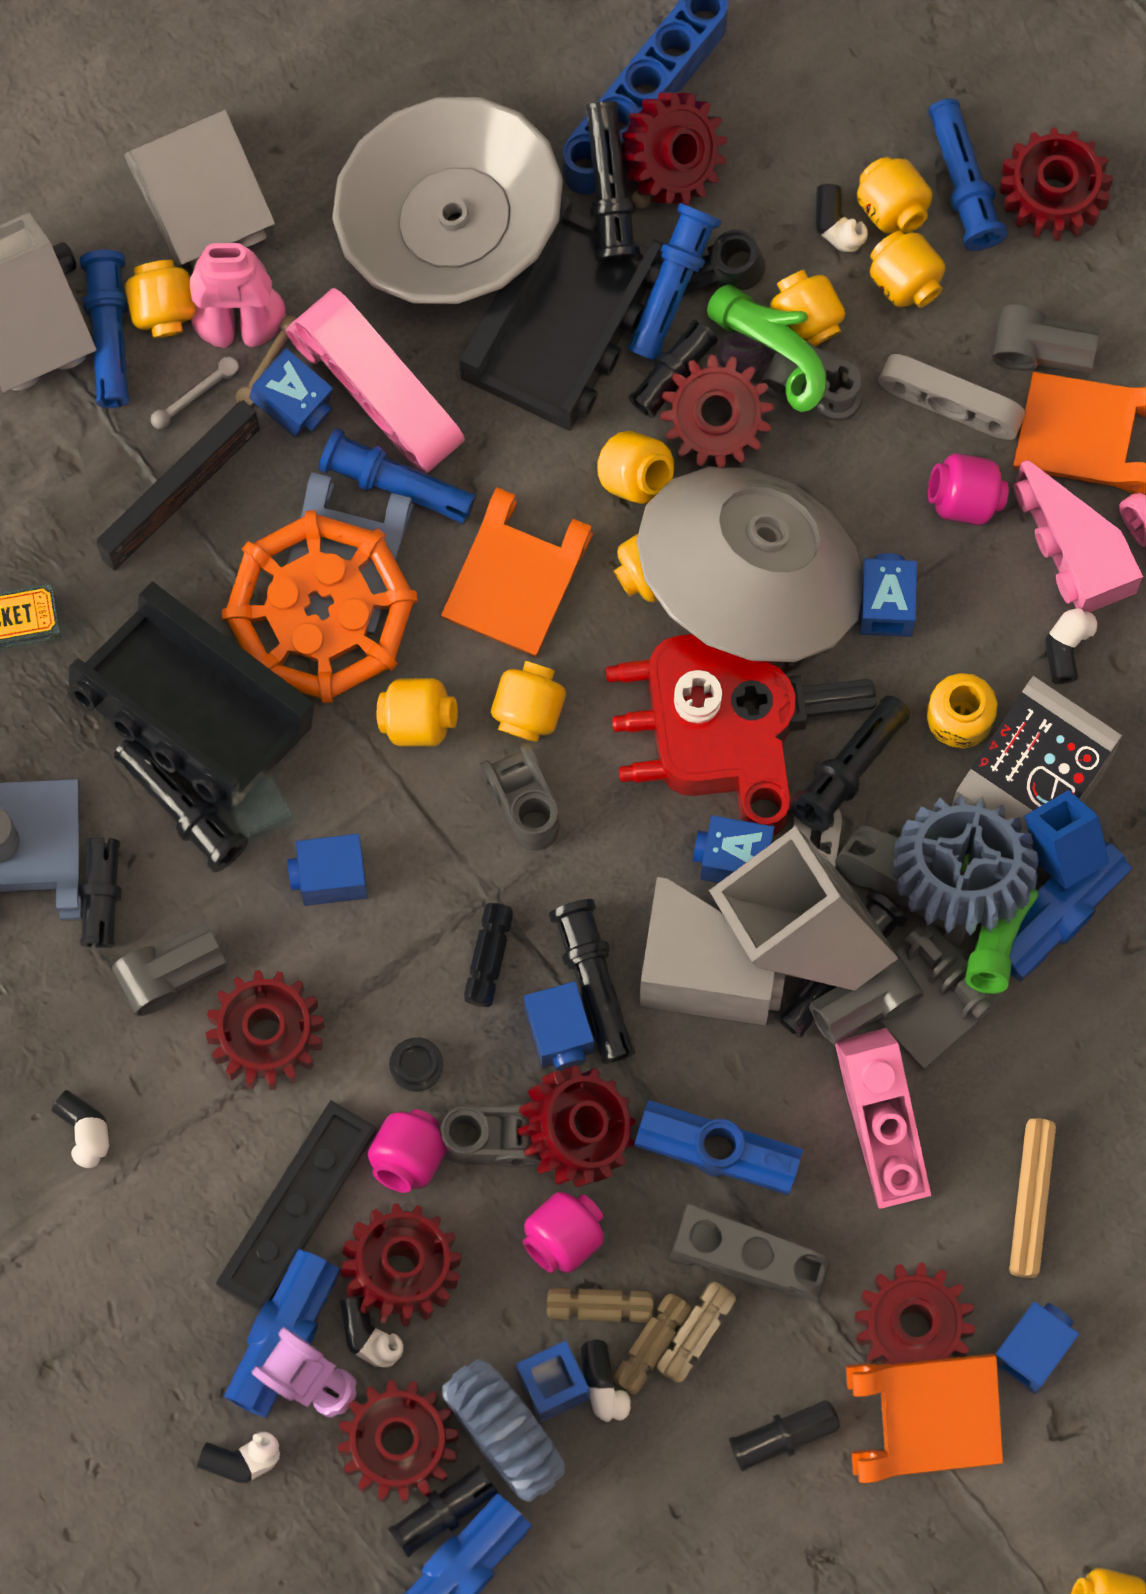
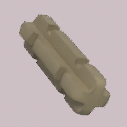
[656,1281,736,1384]
[546,1288,653,1323]
[613,1293,691,1395]

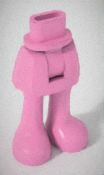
[190,243,286,348]

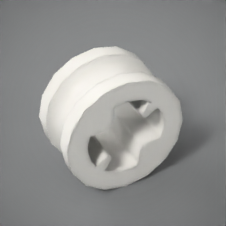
[674,670,722,724]

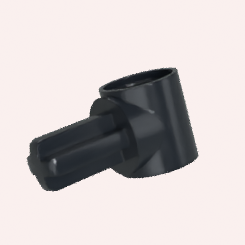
[682,230,765,297]

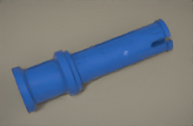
[928,98,1008,251]
[627,203,722,361]
[79,249,130,408]
[318,428,477,525]

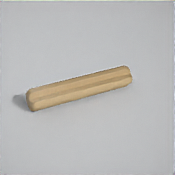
[1009,1118,1056,1279]

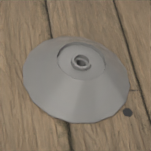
[332,97,563,304]
[636,467,863,662]

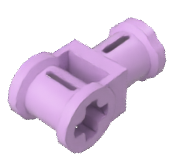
[251,1327,356,1418]

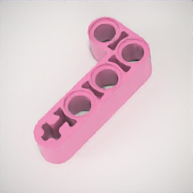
[286,288,465,474]

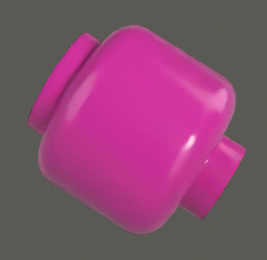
[928,453,1009,526]
[368,1109,447,1193]
[523,1192,604,1273]

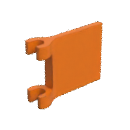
[1013,372,1146,495]
[441,487,593,658]
[846,1354,1003,1483]

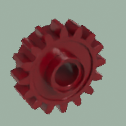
[621,92,727,205]
[999,128,1113,241]
[660,354,773,468]
[206,970,325,1090]
[518,1066,636,1187]
[340,1203,462,1326]
[854,1263,976,1365]
[337,1380,459,1504]

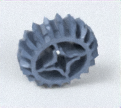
[892,794,1039,936]
[442,1359,565,1502]

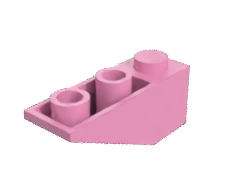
[1013,460,1143,612]
[835,1028,931,1209]

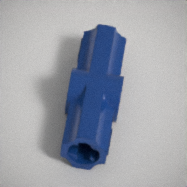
[1009,841,1132,982]
[634,1100,803,1196]
[224,1249,341,1419]
[404,1493,532,1594]

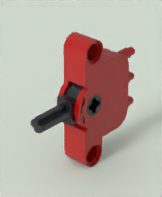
[605,634,876,837]

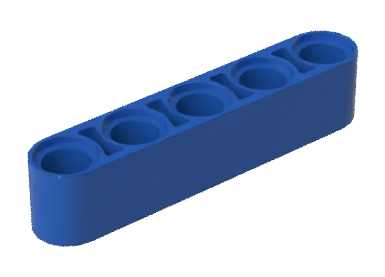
[563,0,728,194]

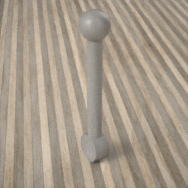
[151,357,239,430]

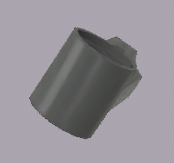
[992,304,1100,375]
[112,923,228,1016]
[809,948,924,1045]

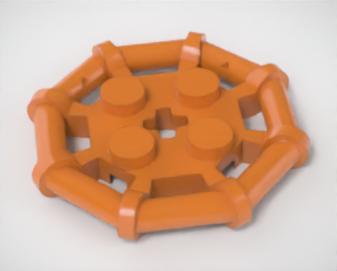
[221,510,418,704]

